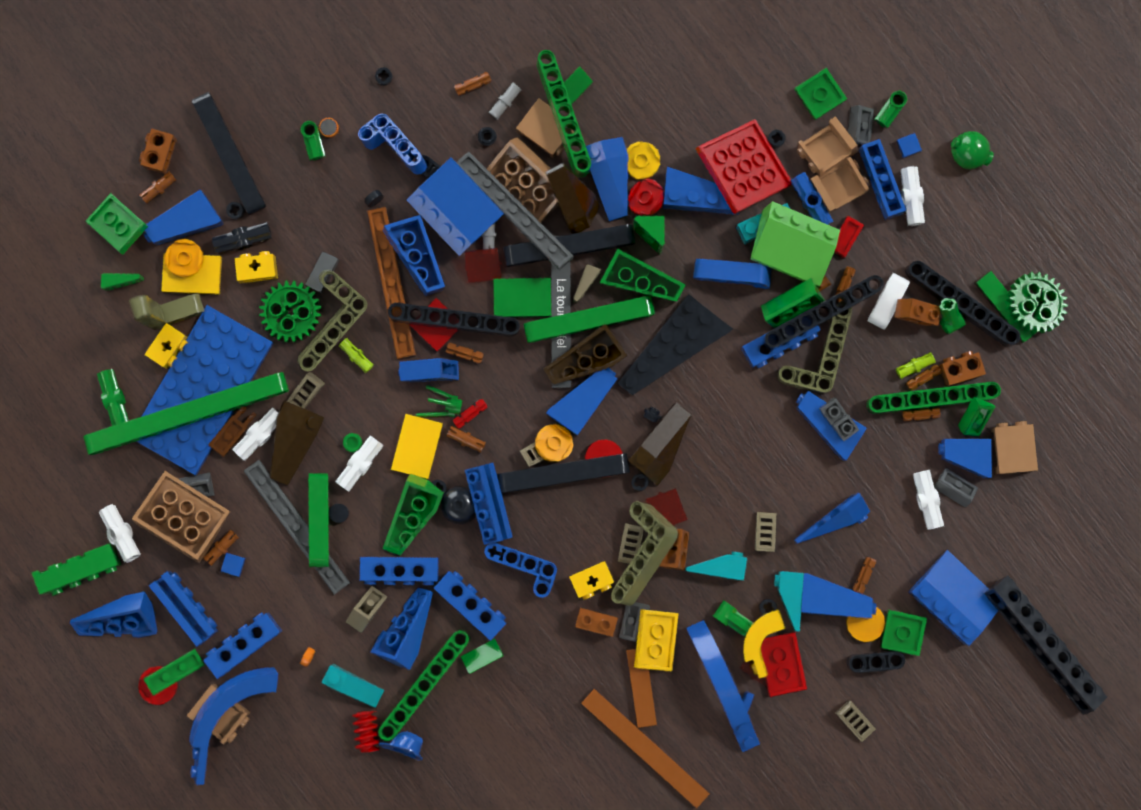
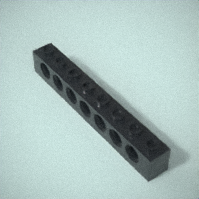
[984,575,1107,715]

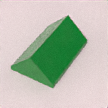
[633,216,665,255]
[761,278,825,329]

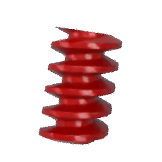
[352,711,380,752]

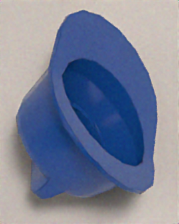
[378,731,423,761]

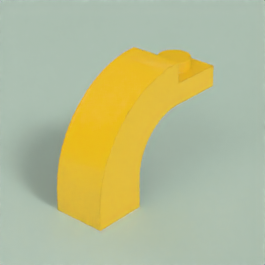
[744,609,785,678]

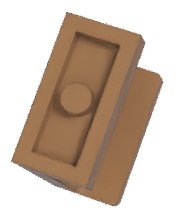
[516,98,574,158]
[797,116,858,177]
[810,157,870,214]
[991,421,1038,474]
[187,684,251,745]

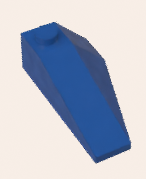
[586,137,629,221]

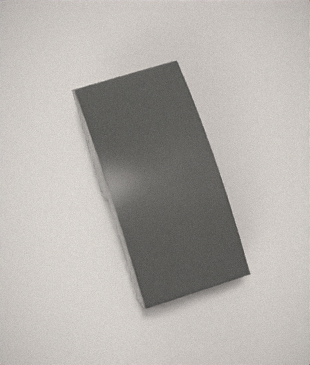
[819,397,859,441]

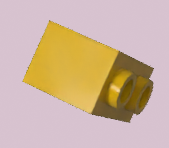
[235,251,278,284]
[144,323,188,369]
[569,561,614,600]

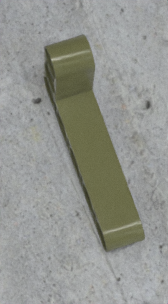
[297,270,367,371]
[129,294,205,330]
[777,301,852,394]
[611,501,678,606]

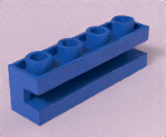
[465,463,513,545]
[149,571,218,646]

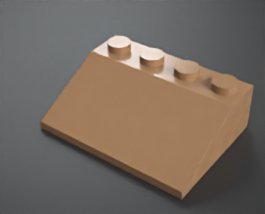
[487,137,558,223]
[132,471,230,563]

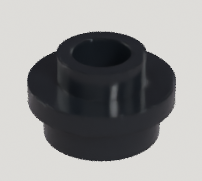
[478,127,497,146]
[643,406,662,423]

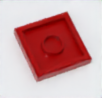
[410,298,459,352]

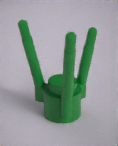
[416,385,462,417]

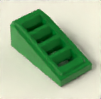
[101,273,144,291]

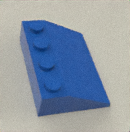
[407,157,504,256]
[908,550,998,646]

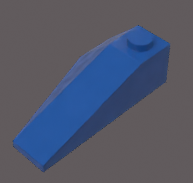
[793,493,871,543]
[371,588,433,670]
[70,592,157,637]

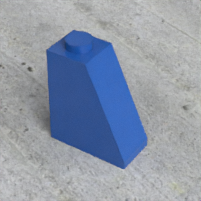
[398,358,459,382]
[938,439,992,478]

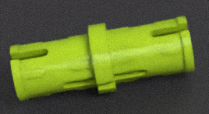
[339,338,374,373]
[896,352,936,379]

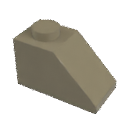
[346,586,387,633]

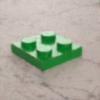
[794,68,847,121]
[880,610,927,656]

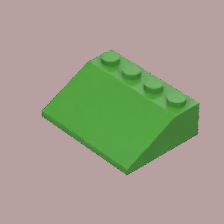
[751,201,840,288]

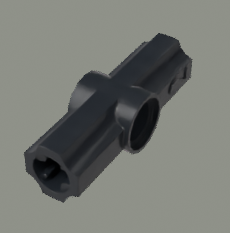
[212,222,272,254]

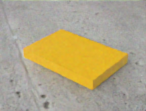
[161,254,222,295]
[391,414,443,479]
[634,609,679,671]

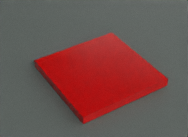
[696,119,792,215]

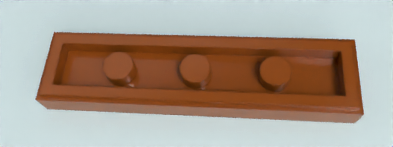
[626,649,657,728]

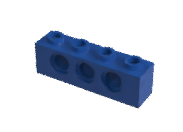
[859,139,906,220]
[741,317,821,369]
[360,557,439,585]
[434,571,507,641]
[203,612,282,679]

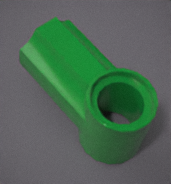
[874,91,907,129]
[301,121,326,161]
[939,298,965,335]
[713,600,754,637]

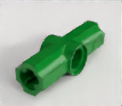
[97,369,129,426]

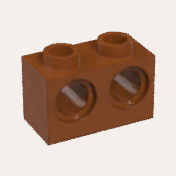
[139,128,177,174]
[894,298,941,326]
[939,351,986,387]
[660,529,689,571]
[575,608,618,637]

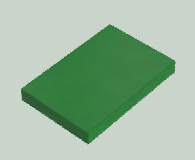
[85,193,148,255]
[494,278,551,317]

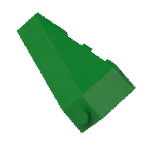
[383,474,443,556]

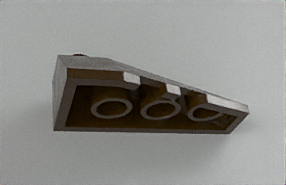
[545,163,599,234]
[543,324,628,385]
[270,400,324,485]
[628,403,691,486]

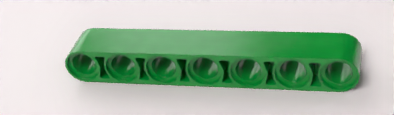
[536,50,591,178]
[523,296,655,343]
[866,382,1001,414]
[379,630,470,741]

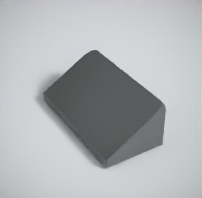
[848,105,874,146]
[305,252,340,294]
[934,468,978,507]
[179,473,215,497]
[619,602,650,642]

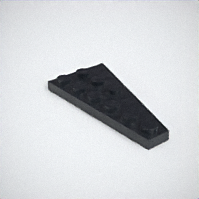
[618,294,733,396]

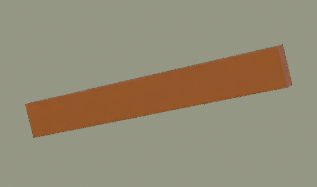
[367,207,416,359]
[581,689,710,808]

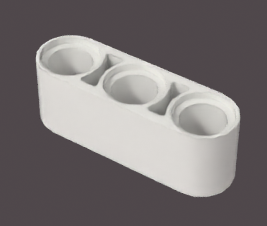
[867,273,910,330]

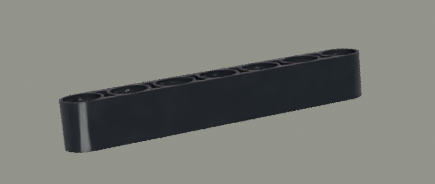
[192,91,266,215]
[503,224,636,267]
[906,261,1020,347]
[763,275,884,350]
[388,303,520,337]
[497,453,630,493]

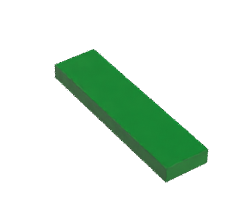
[975,271,1034,343]

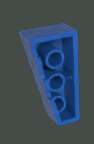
[663,167,740,215]
[382,215,445,296]

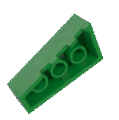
[600,249,686,302]
[32,543,122,596]

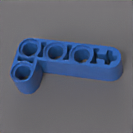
[358,114,427,175]
[693,259,772,289]
[485,543,557,598]

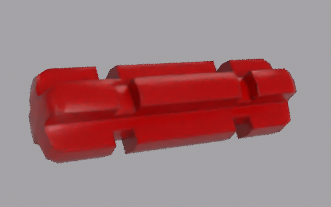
[453,399,488,429]

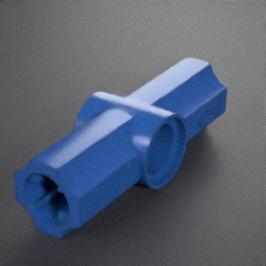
[790,172,833,225]

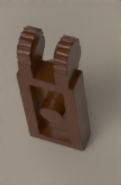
[209,406,257,457]

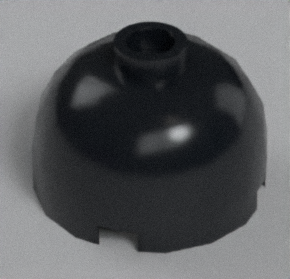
[441,486,476,524]

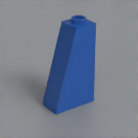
[143,189,224,246]
[546,368,617,436]
[796,391,867,461]
[801,573,876,619]

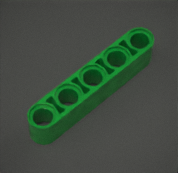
[308,473,329,567]

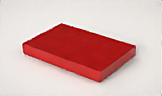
[761,632,807,697]

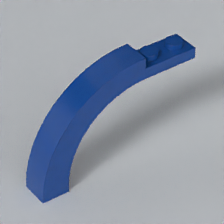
[686,620,760,752]
[189,667,278,785]

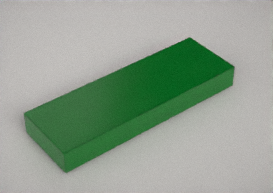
[143,649,205,696]

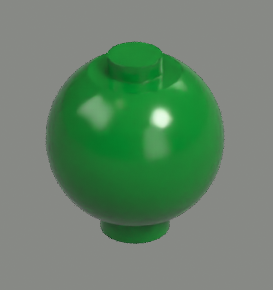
[951,131,994,169]

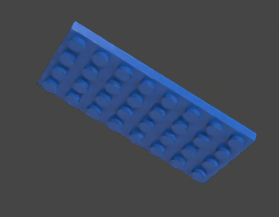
[137,305,273,475]

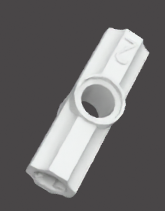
[900,166,925,226]
[232,408,278,461]
[336,436,384,491]
[913,470,944,530]
[99,504,141,563]

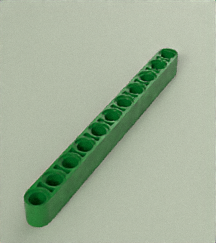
[83,372,289,455]

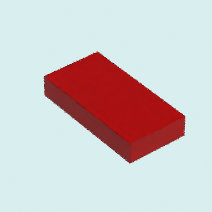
[834,216,864,258]

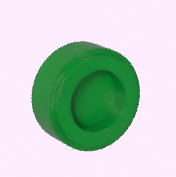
[343,433,363,452]

